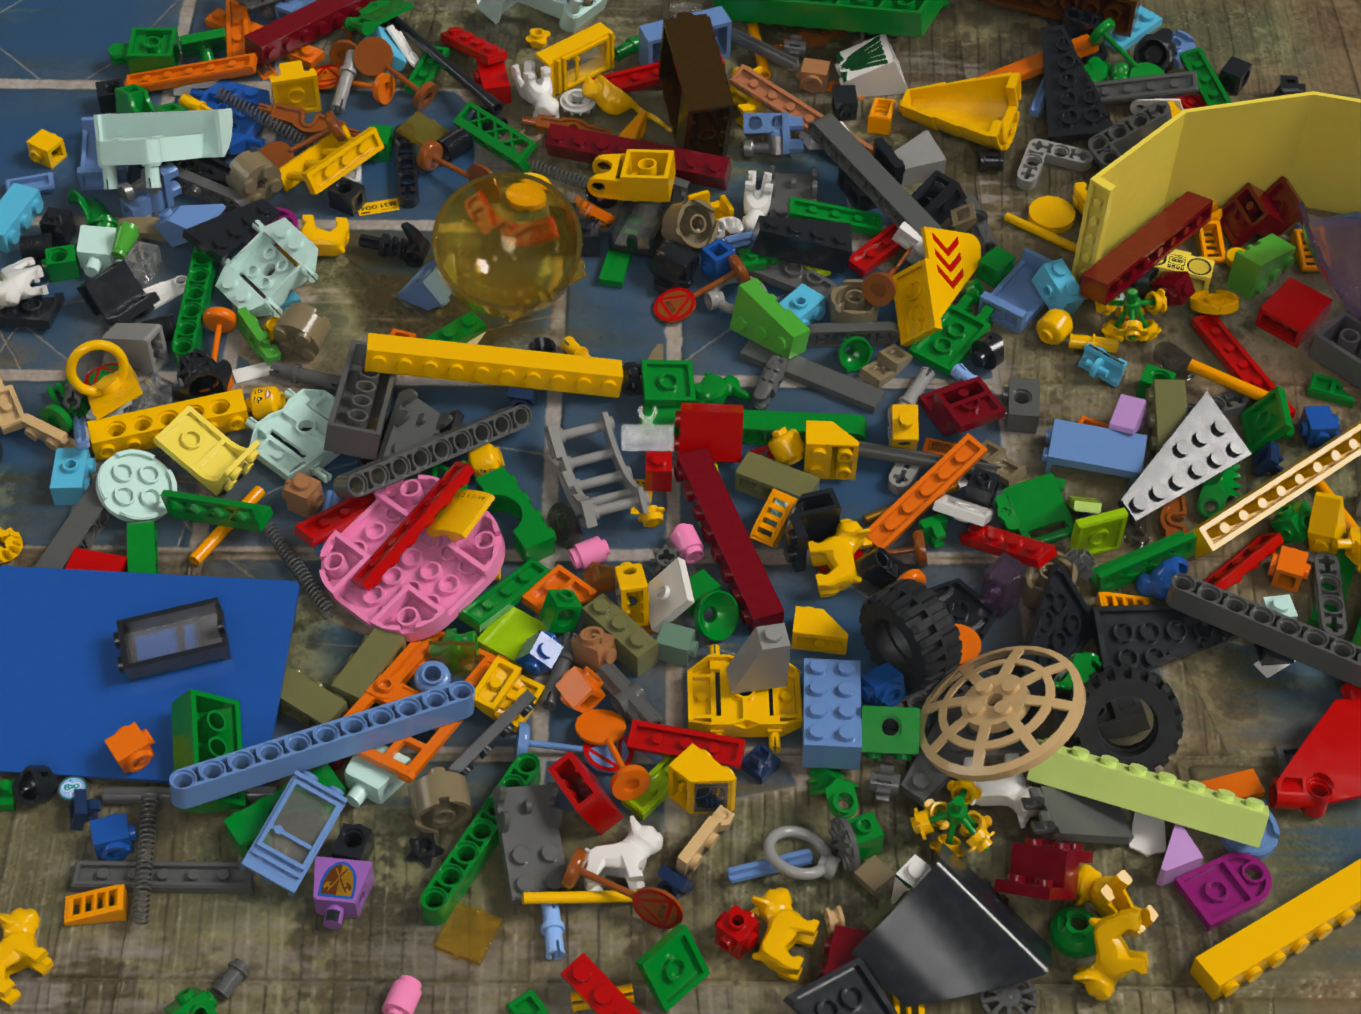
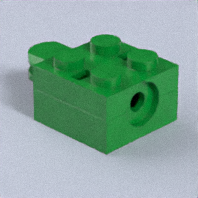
[108,27,181,74]

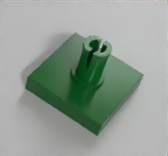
[180,28,227,62]
[641,360,696,407]
[1240,386,1294,455]
[635,923,710,1012]

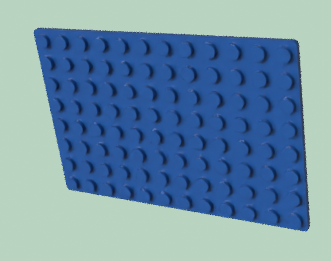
[0,566,300,787]

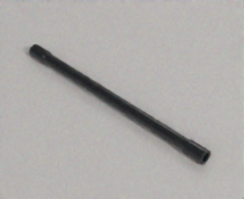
[386,16,504,115]

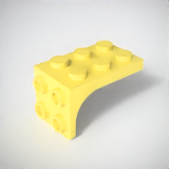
[153,405,261,497]

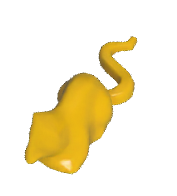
[582,74,672,133]

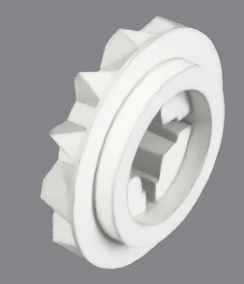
[560,89,596,116]
[713,217,745,242]

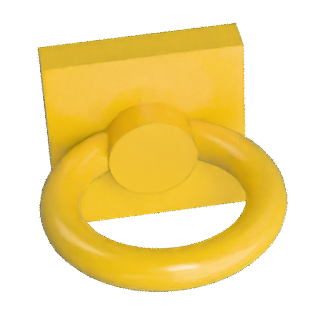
[65,340,143,420]

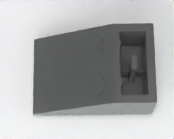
[1053,690,1151,740]

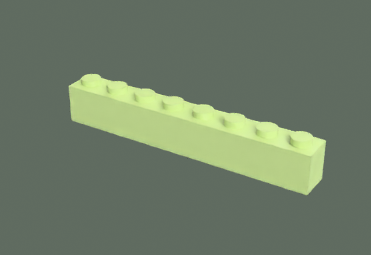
[1026,738,1270,848]

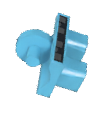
[1078,343,1127,387]

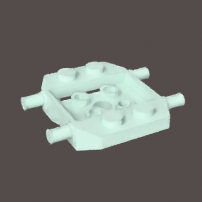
[215,217,318,317]
[245,388,340,483]

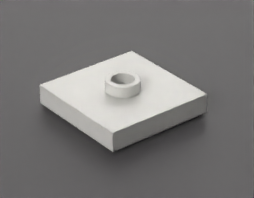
[932,494,995,527]
[648,557,695,633]

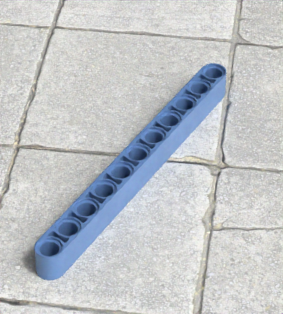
[169,681,475,809]

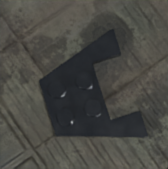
[928,578,999,667]

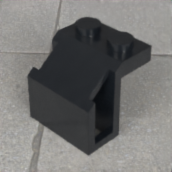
[837,137,905,211]
[77,260,160,327]
[784,488,841,573]

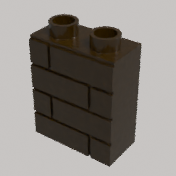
[658,12,735,157]

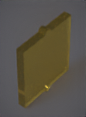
[396,111,449,147]
[427,639,476,677]
[434,902,503,966]

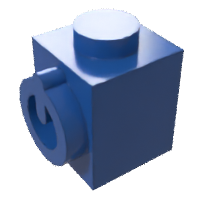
[700,238,738,281]
[1298,405,1340,446]
[515,630,563,677]
[861,662,906,707]
[90,812,138,861]

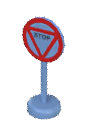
[514,722,634,774]

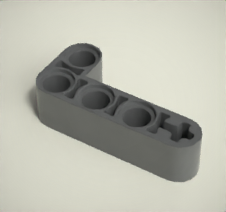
[1088,101,1172,171]

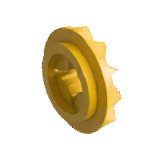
[0,527,23,563]

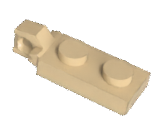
[0,377,24,435]
[20,413,76,451]
[675,804,735,876]

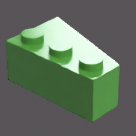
[1226,233,1296,301]
[729,278,810,360]

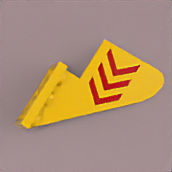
[891,226,981,347]

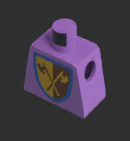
[313,856,375,929]

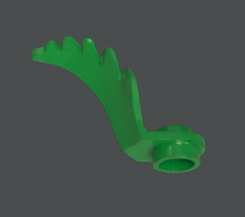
[68,189,118,228]
[1197,464,1242,519]
[1045,652,1102,693]
[807,768,859,819]

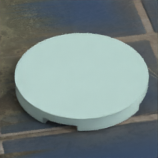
[96,449,177,523]

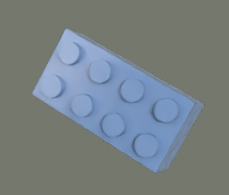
[639,6,732,66]
[802,658,862,770]

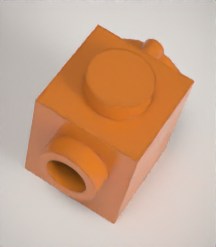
[1267,545,1311,593]
[555,666,606,713]
[104,722,155,774]

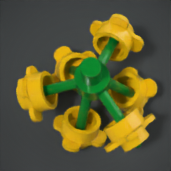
[1095,288,1167,342]
[910,779,995,857]

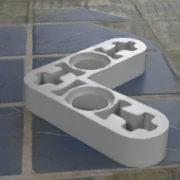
[1016,139,1093,190]

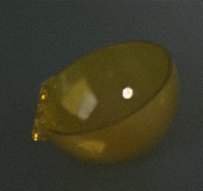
[432,172,587,323]

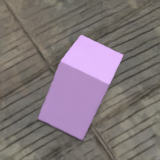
[1108,394,1147,435]
[1156,824,1203,886]

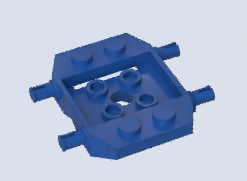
[190,80,271,155]

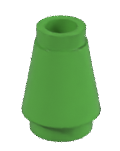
[111,222,140,260]

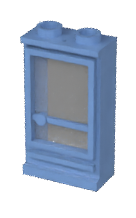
[239,770,348,898]

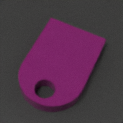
[1173,852,1272,931]

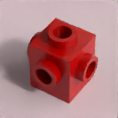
[715,904,760,960]

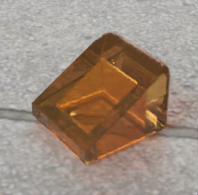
[583,562,615,593]

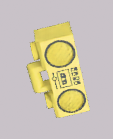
[1150,249,1215,292]

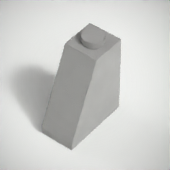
[894,130,946,187]
[101,323,170,376]
[726,623,791,694]

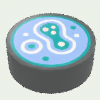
[58,776,89,806]

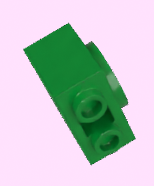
[861,705,920,760]

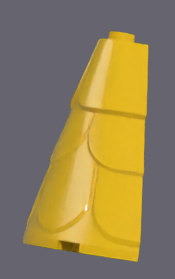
[898,72,1021,151]

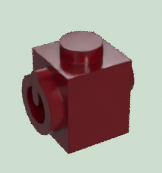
[1151,271,1195,307]

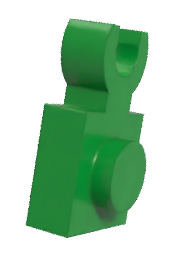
[736,247,781,272]

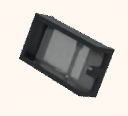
[608,185,682,258]
[113,597,232,683]

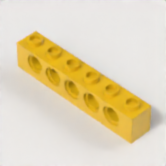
[87,388,249,461]

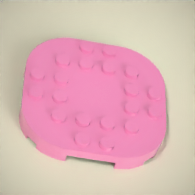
[319,475,505,642]

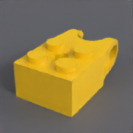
[587,149,676,203]

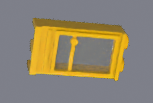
[535,22,615,98]

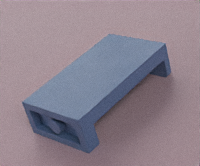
[77,117,130,191]
[977,248,1053,334]
[1041,419,1147,489]

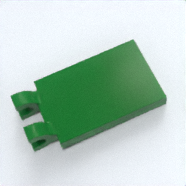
[908,294,994,377]

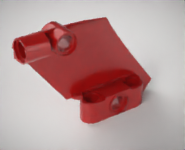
[1269,683,1361,818]

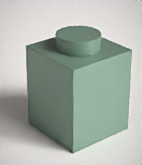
[656,621,699,667]

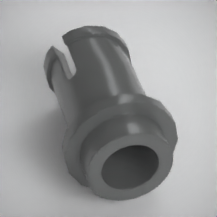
[212,958,251,1000]

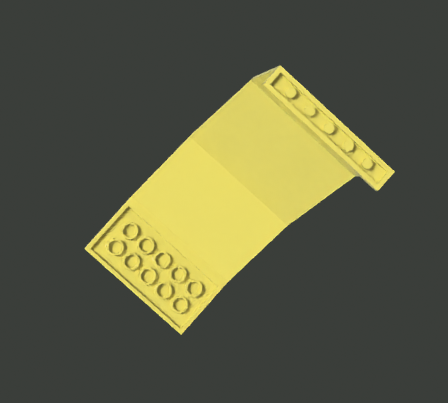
[1071,91,1361,299]

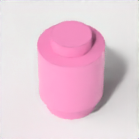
[670,523,704,564]
[568,536,610,570]
[382,975,422,1014]

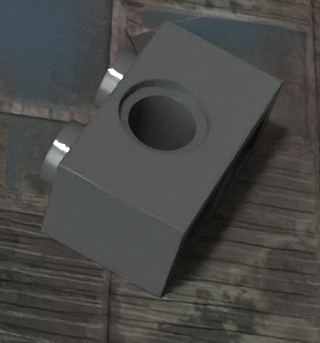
[1001,377,1040,434]

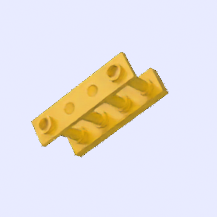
[279,125,385,195]

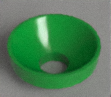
[694,590,739,641]
[1048,905,1099,959]

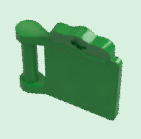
[343,0,414,36]
[995,473,1074,544]

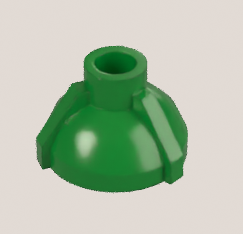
[838,336,874,372]

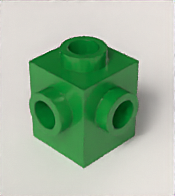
[1270,500,1312,543]
[163,986,218,1014]

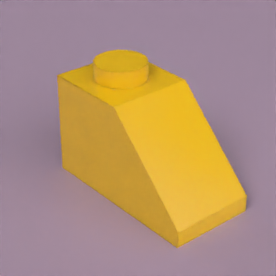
[1308,491,1347,556]
[791,606,848,655]

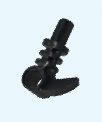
[358,222,431,268]

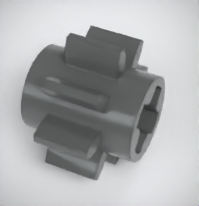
[783,34,807,61]
[650,544,683,576]
[1065,548,1097,581]
[868,764,901,802]

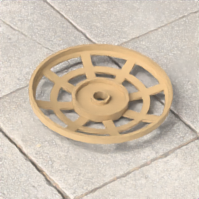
[919,646,1086,782]

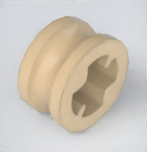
[824,905,845,935]

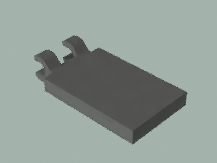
[1021,786,1134,845]

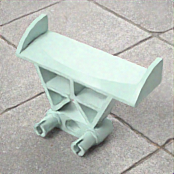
[478,0,608,32]
[93,108,233,190]

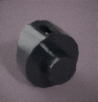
[1274,75,1306,97]
[1129,267,1159,299]
[971,331,1004,370]
[12,765,59,805]

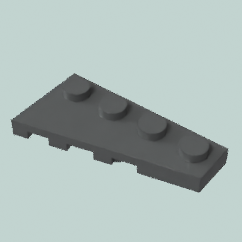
[748,260,837,306]
[900,707,995,807]

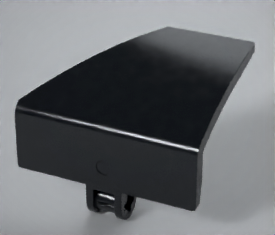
[852,843,1052,1007]

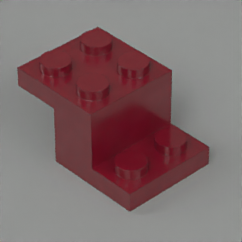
[1220,176,1308,248]
[918,376,1006,437]
[994,837,1094,900]

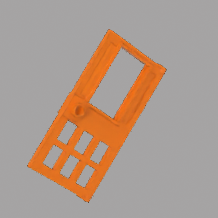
[343,631,511,784]

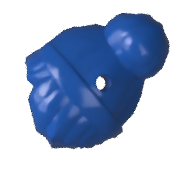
[1135,556,1189,602]

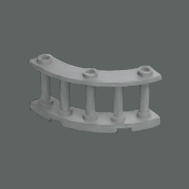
[543,411,651,528]

